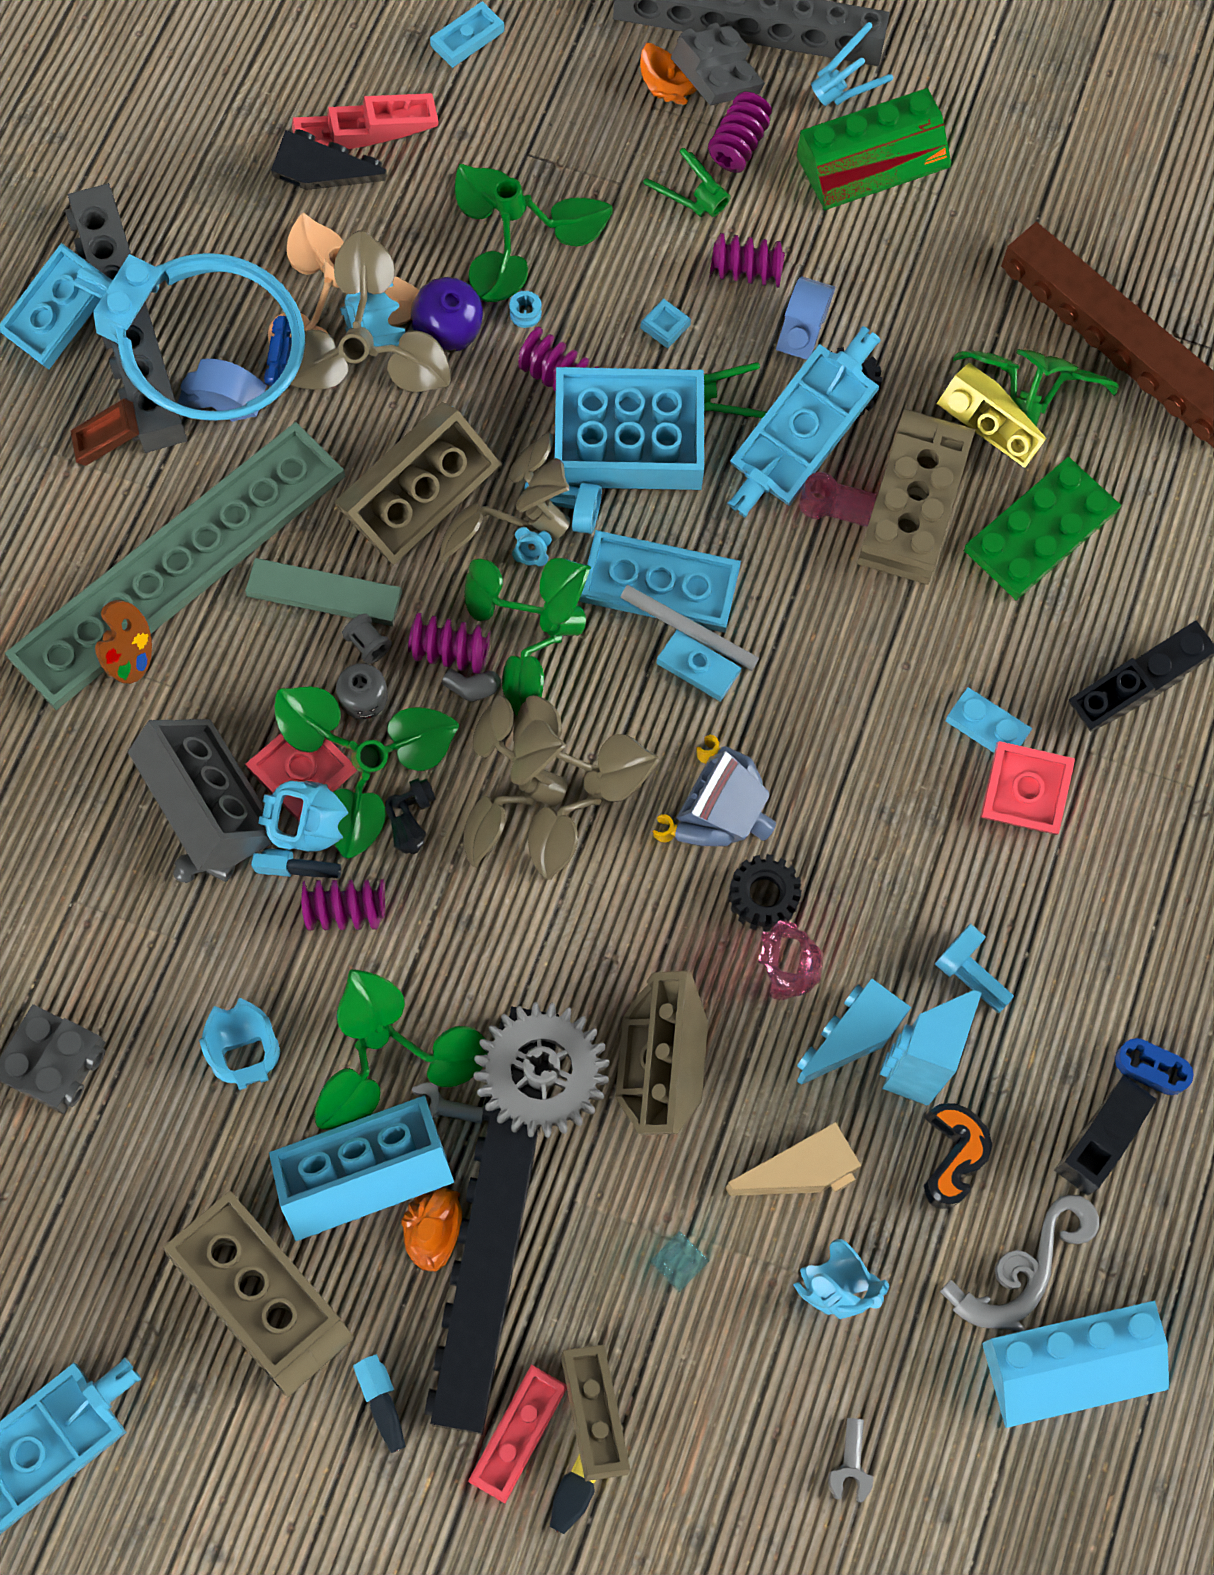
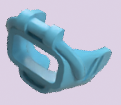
[340,282,406,347]
[258,781,348,852]
[199,998,280,1090]
[793,1239,889,1319]

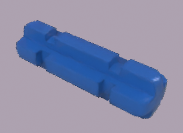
[264,316,292,386]

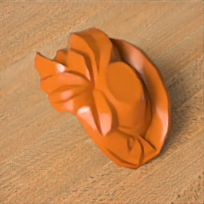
[640,43,697,105]
[401,1188,462,1272]

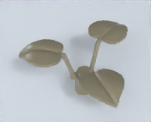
[290,230,451,392]
[440,431,571,565]
[464,695,567,868]
[513,696,659,880]

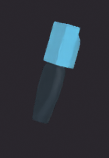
[251,848,341,878]
[353,1354,406,1453]

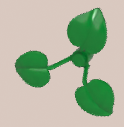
[455,164,613,302]
[953,349,1119,427]
[464,558,591,715]
[274,686,459,859]
[314,969,488,1129]

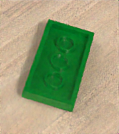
[963,456,1122,601]

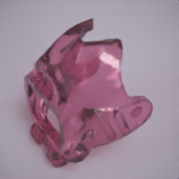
[758,920,824,1000]

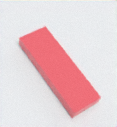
[467,1364,567,1504]

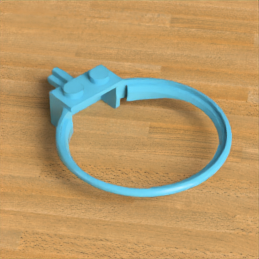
[74,253,305,421]

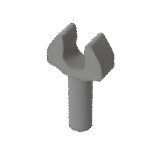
[412,1082,483,1124]
[828,1418,873,1503]

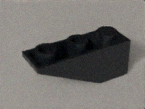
[271,129,387,190]
[1054,1075,1157,1196]

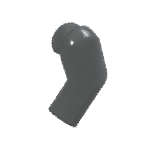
[441,668,501,702]
[173,854,235,883]

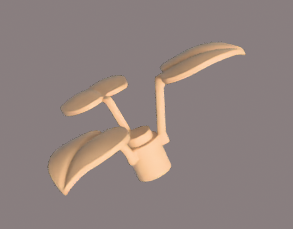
[268,213,419,346]

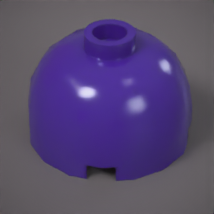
[411,277,483,352]

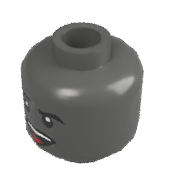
[336,663,388,719]

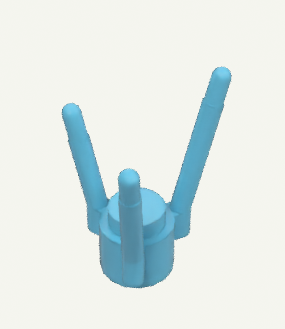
[811,22,894,106]

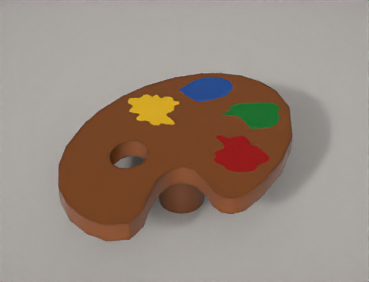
[95,600,152,684]

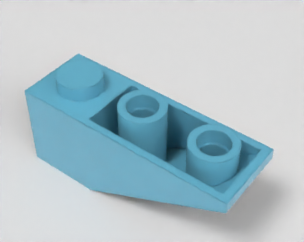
[797,979,911,1085]

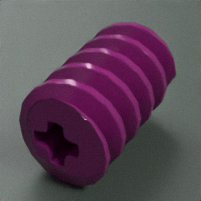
[708,92,772,173]
[709,232,785,288]
[518,326,598,392]
[408,612,491,674]
[301,879,385,931]

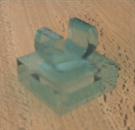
[650,1231,710,1293]

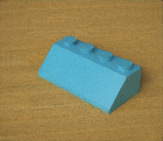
[879,990,981,1106]
[269,1095,455,1241]
[982,1301,1169,1428]

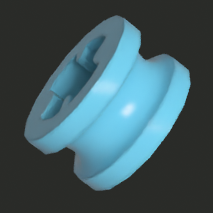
[509,291,542,328]

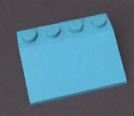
[555,367,704,490]

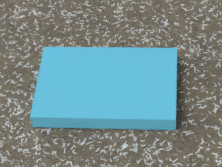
[0,243,109,369]

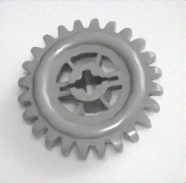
[473,1002,610,1138]

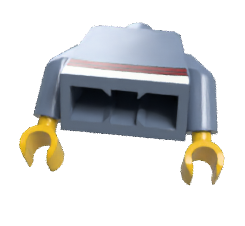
[652,734,776,847]

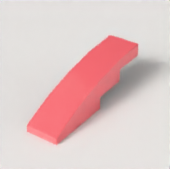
[292,93,439,149]

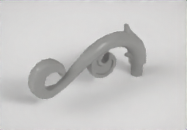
[939,1194,1099,1332]

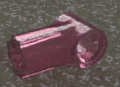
[799,472,876,527]

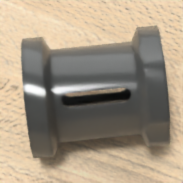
[342,614,392,664]

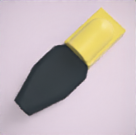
[550,1454,596,1534]

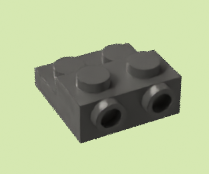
[671,23,765,106]
[0,1004,106,1114]

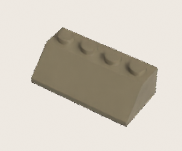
[334,402,502,565]

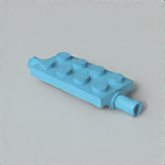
[727,326,881,518]
[0,1358,141,1535]

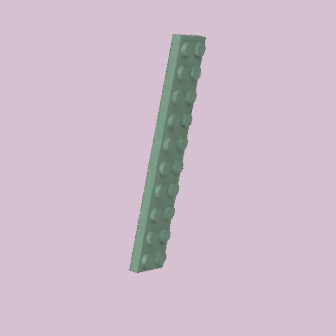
[5,422,346,710]

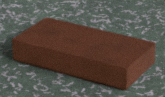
[70,398,139,466]

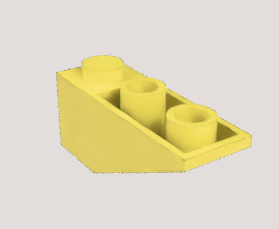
[936,363,1047,468]

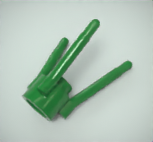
[643,148,731,217]
[704,362,767,418]

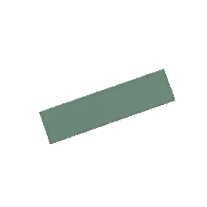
[245,558,402,626]

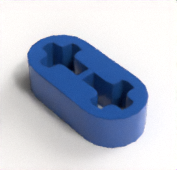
[1115,1038,1194,1095]

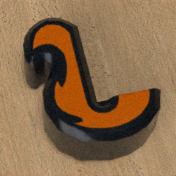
[923,1103,993,1209]

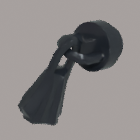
[385,778,436,854]

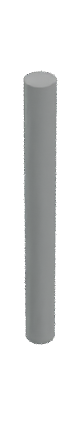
[620,584,759,671]

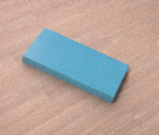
[579,530,741,633]

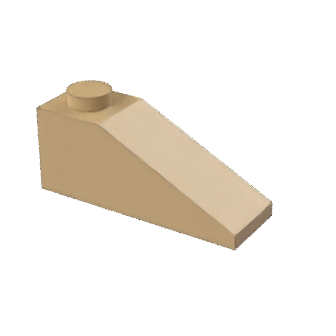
[726,1122,861,1196]

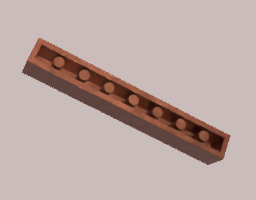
[1001,221,1214,448]

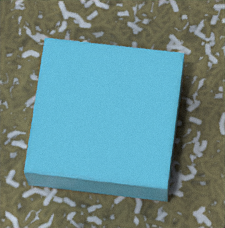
[640,298,691,349]

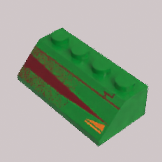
[796,88,951,211]

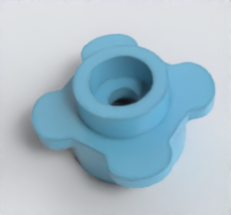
[512,527,552,566]

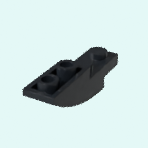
[1068,620,1214,732]

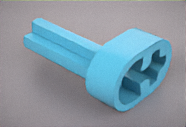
[525,482,602,534]
[934,923,1014,1013]

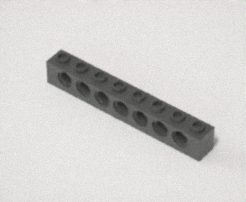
[613,0,890,66]
[65,183,188,453]

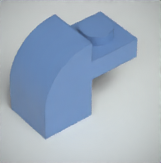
[776,276,836,360]
[177,359,267,422]

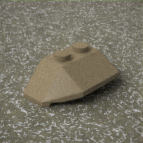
[615,970,708,1135]

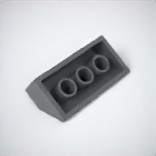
[128,719,273,871]

